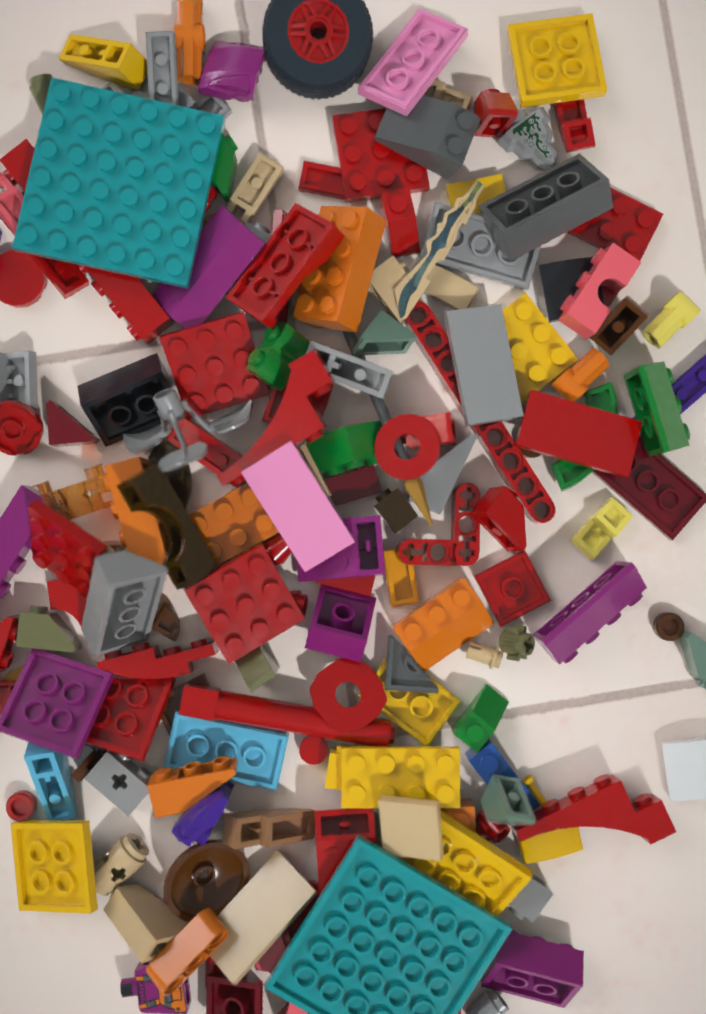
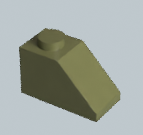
[16,605,82,653]
[235,644,280,692]

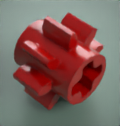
[475,809,510,844]

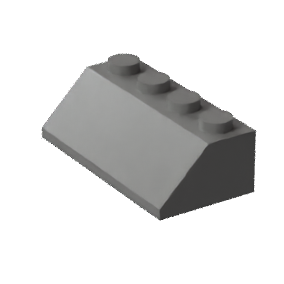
[81,550,168,656]

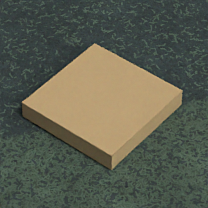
[378,795,444,861]

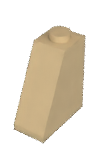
[103,883,189,963]

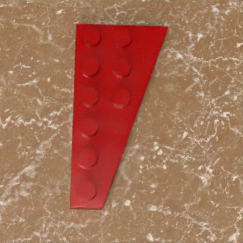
[0,677,176,762]

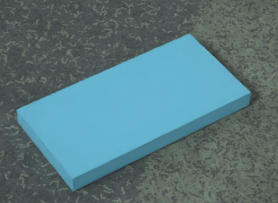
[163,709,289,791]

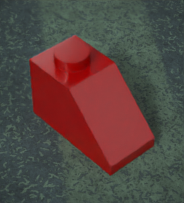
[474,89,518,138]
[380,188,420,258]
[470,486,527,551]

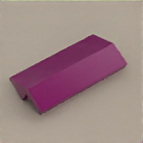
[152,205,265,328]

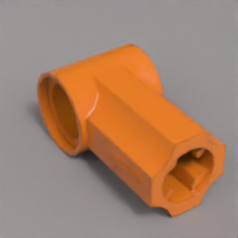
[551,347,610,402]

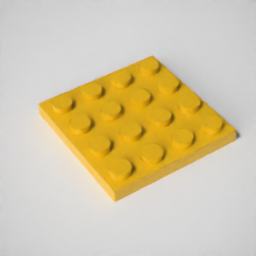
[396,810,533,916]

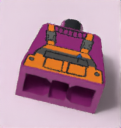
[120,960,192,1014]

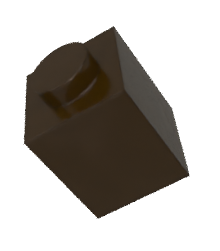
[374,488,418,534]

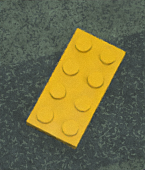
[342,746,460,808]

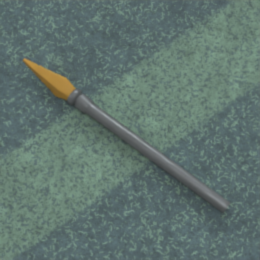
[342,331,433,526]

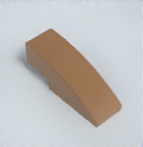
[222,808,315,849]

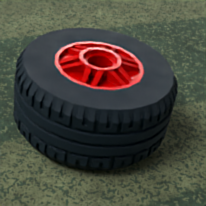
[262,0,374,100]

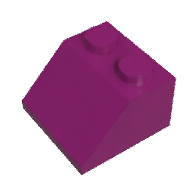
[305,584,376,662]

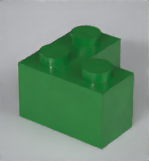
[306,421,382,477]

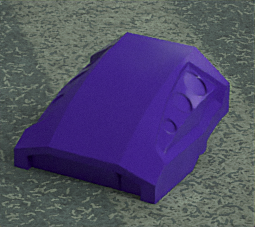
[171,781,235,847]

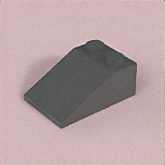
[373,95,481,180]

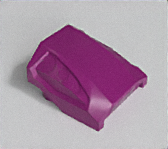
[198,41,266,102]

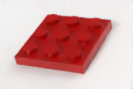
[332,108,430,203]
[160,311,270,419]
[28,499,108,598]
[183,543,305,664]

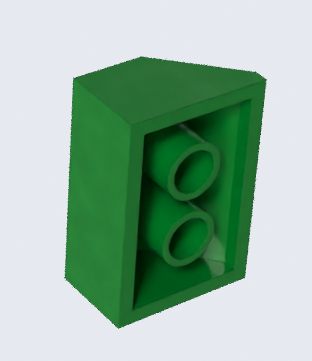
[623,361,690,457]

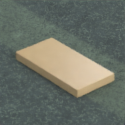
[210,850,319,985]

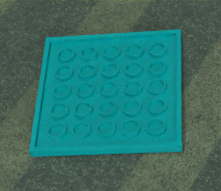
[12,77,226,289]
[265,834,512,1014]

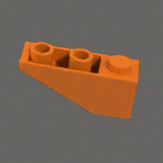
[147,756,238,818]

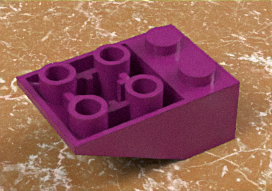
[297,515,385,582]

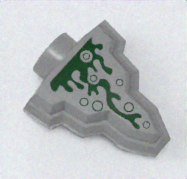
[497,107,559,171]

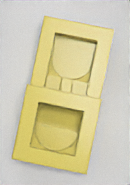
[570,497,633,560]

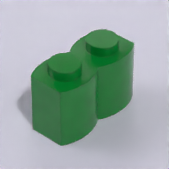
[246,321,310,391]

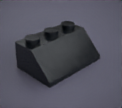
[77,353,184,447]

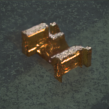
[31,464,112,520]

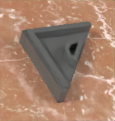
[384,635,439,694]

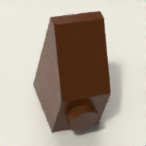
[589,295,650,356]

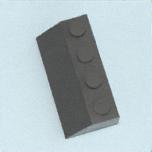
[478,153,613,261]

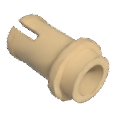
[465,640,503,669]

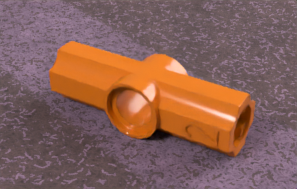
[174,0,206,85]

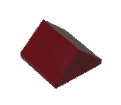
[206,969,263,1014]

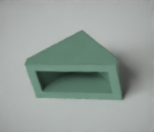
[352,310,416,356]

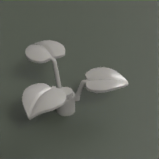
[123,388,253,472]

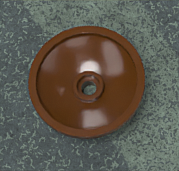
[164,839,250,922]

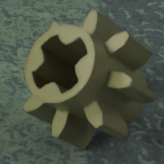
[498,624,535,661]

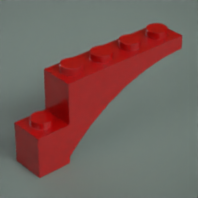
[217,350,335,487]
[511,774,676,845]

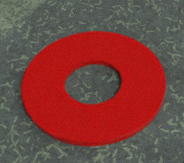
[374,414,440,480]

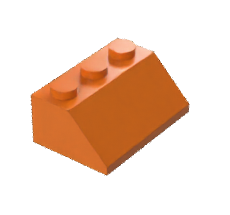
[391,576,494,672]

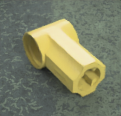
[641,290,701,349]

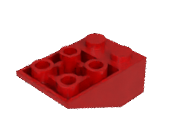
[314,808,376,896]

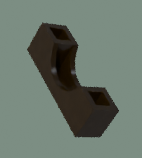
[116,463,218,590]

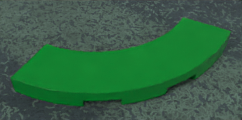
[551,382,617,492]

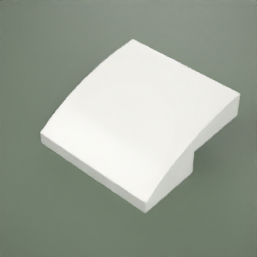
[662,737,706,801]

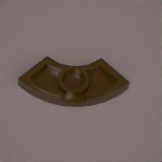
[148,436,192,510]

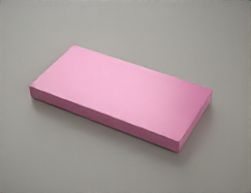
[358,8,468,117]
[241,440,355,572]

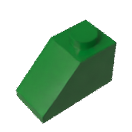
[212,134,238,203]
[451,684,509,753]

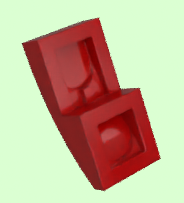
[553,99,596,153]

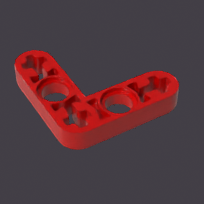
[395,483,481,566]

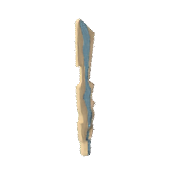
[394,181,484,320]

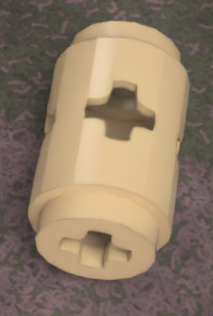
[94,833,149,896]

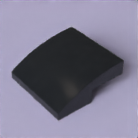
[539,257,604,323]

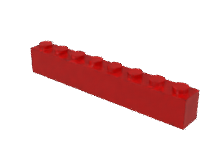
[0,139,174,344]

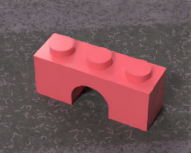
[558,243,642,339]

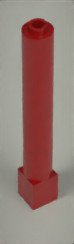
[179,683,396,746]

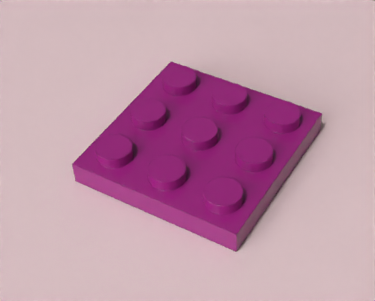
[0,648,114,759]

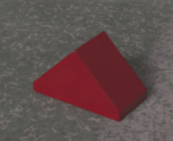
[46,400,100,447]

